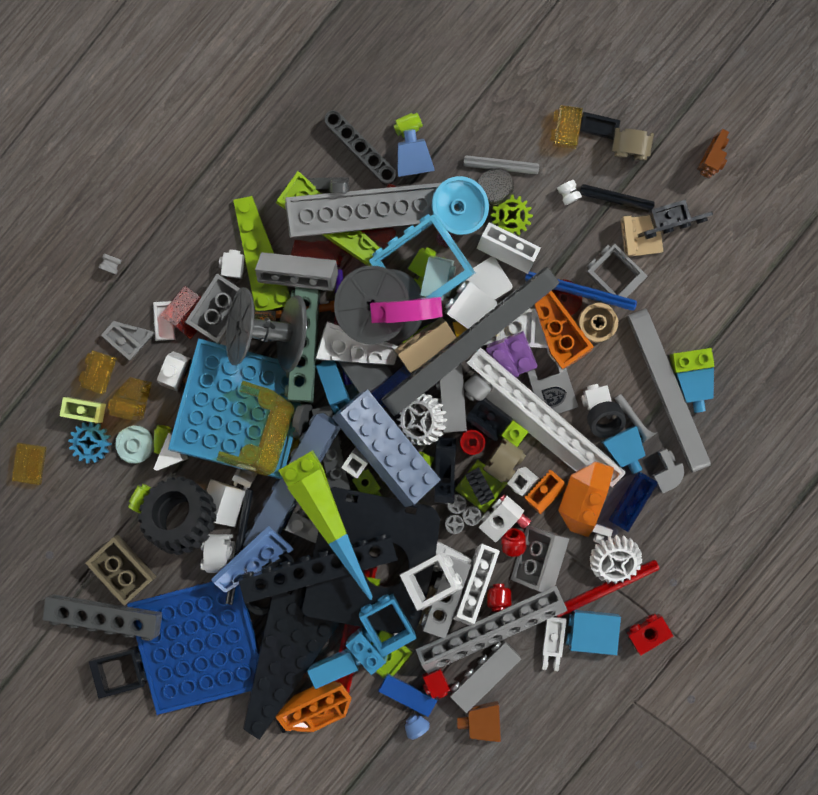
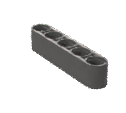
[325,110,396,186]

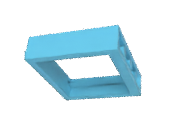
[369,214,476,298]

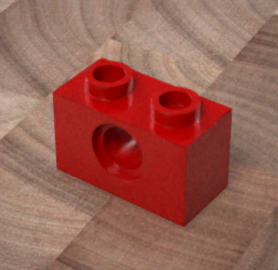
[626,613,674,656]

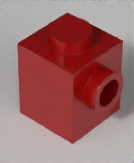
[423,668,450,699]

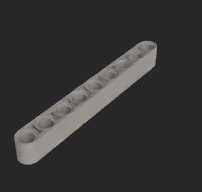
[627,308,711,473]

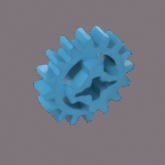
[68,422,112,463]

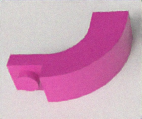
[370,297,443,323]

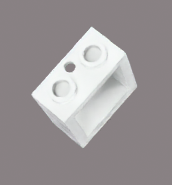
[400,553,462,611]

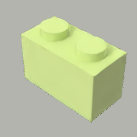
[60,397,106,423]

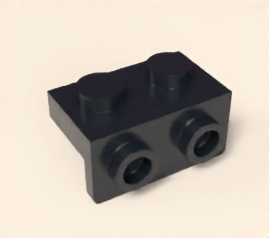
[466,398,513,441]

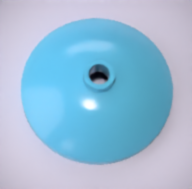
[432,176,489,235]

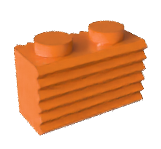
[525,470,566,514]

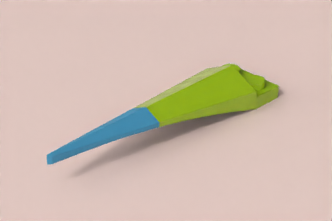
[278,450,372,600]

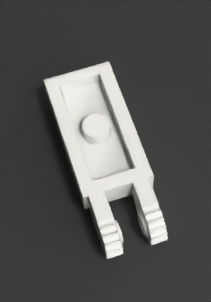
[542,617,566,671]

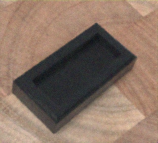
[578,112,621,140]

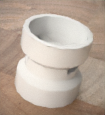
[557,180,582,205]

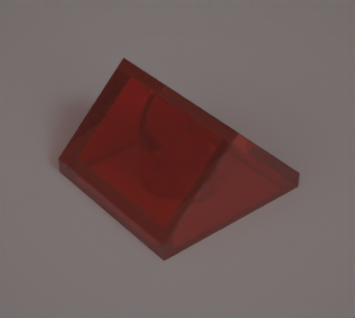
[160,286,201,340]

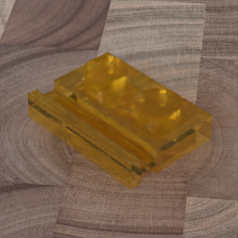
[12,443,47,485]

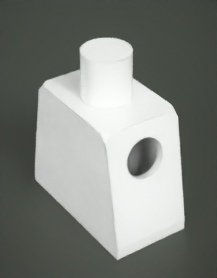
[157,351,191,392]

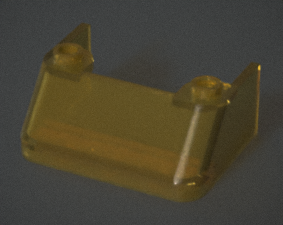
[217,380,294,475]

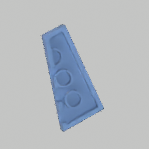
[211,526,294,593]

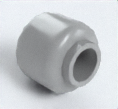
[464,373,492,401]

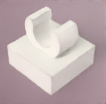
[232,468,257,491]
[593,524,613,544]

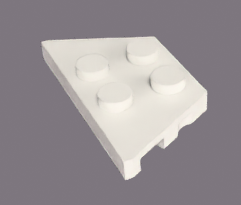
[484,308,548,348]

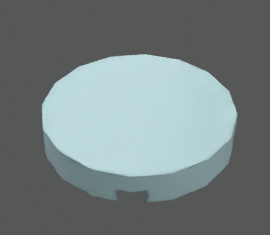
[115,425,154,464]

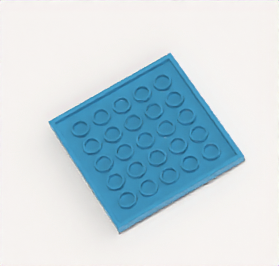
[168,338,305,479]

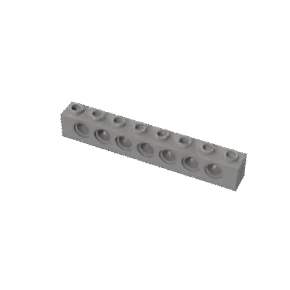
[416,586,568,673]

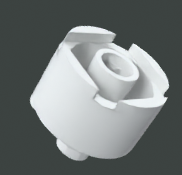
[201,534,235,573]

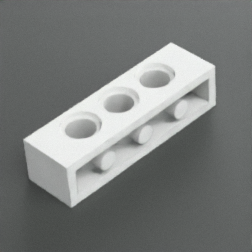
[452,544,500,626]

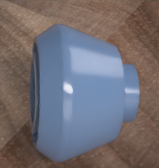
[405,714,430,740]

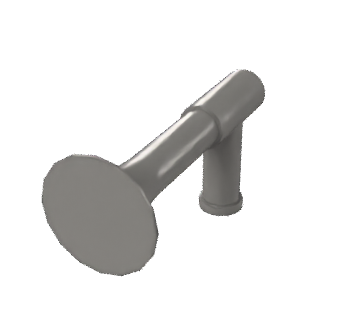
[606,394,658,444]

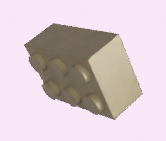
[85,535,156,606]

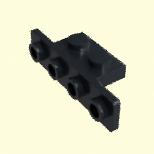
[638,199,713,239]

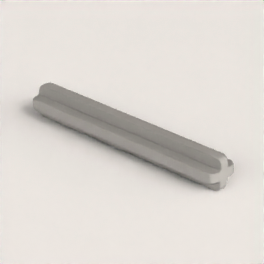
[463,155,539,174]

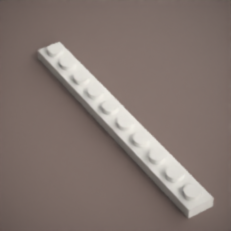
[467,348,625,487]

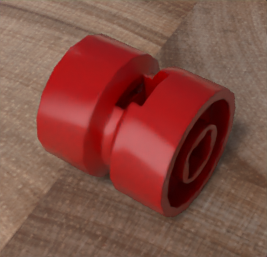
[459,429,485,455]

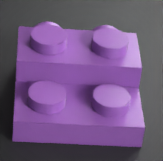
[485,331,538,377]

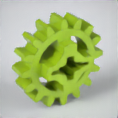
[491,195,533,236]

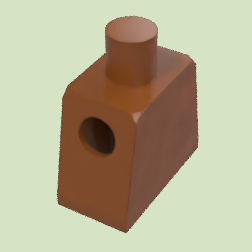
[457,701,501,742]

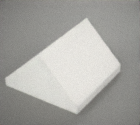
[153,433,188,471]
[207,479,246,527]

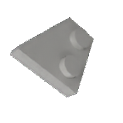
[101,321,155,361]

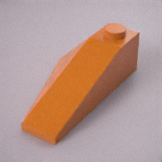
[534,291,594,370]

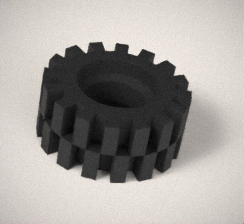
[465,467,495,505]

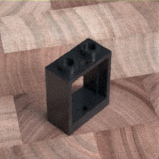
[89,646,147,699]

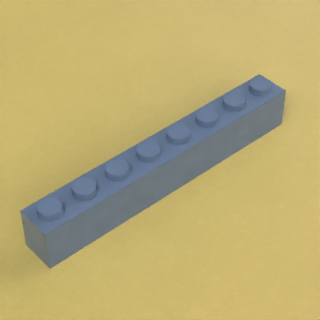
[243,413,340,547]

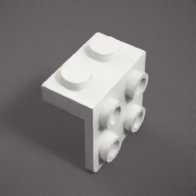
[464,257,512,300]
[444,280,497,329]

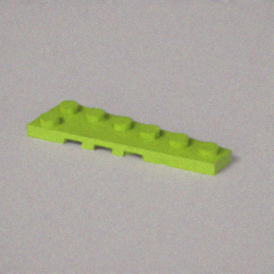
[276,171,380,266]
[233,196,291,313]

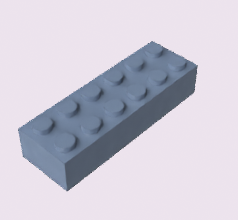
[332,389,441,507]

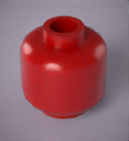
[501,528,527,557]
[486,584,512,612]

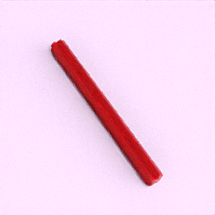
[557,560,659,617]

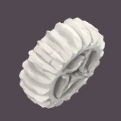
[396,394,447,446]
[590,535,642,585]

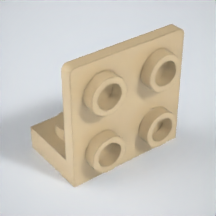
[620,215,663,257]

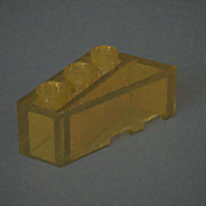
[108,377,152,420]

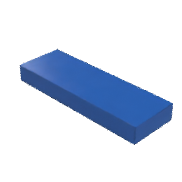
[378,673,438,717]

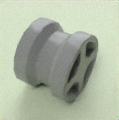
[98,254,122,275]
[447,494,467,514]
[462,505,481,526]
[445,514,464,534]

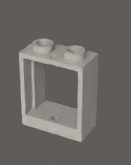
[586,244,648,298]

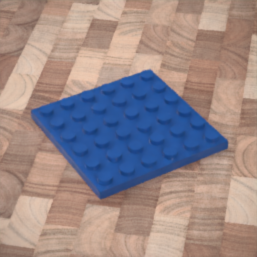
[127,581,259,715]

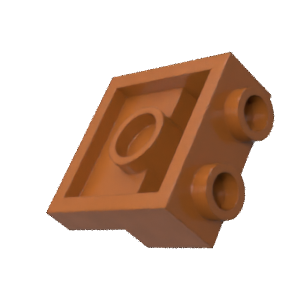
[697,129,729,178]

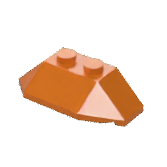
[558,461,614,537]
[276,682,352,732]

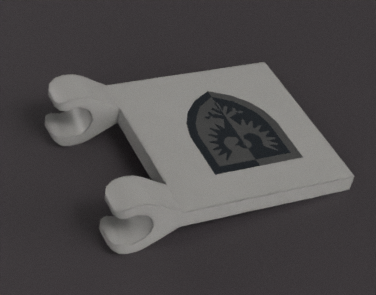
[527,361,578,414]

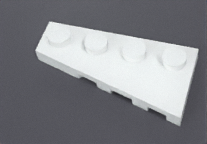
[315,322,399,366]

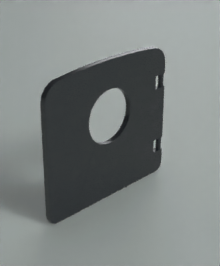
[303,487,440,634]

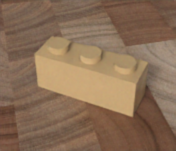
[394,317,457,373]

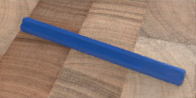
[525,271,637,311]

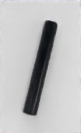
[580,184,655,211]

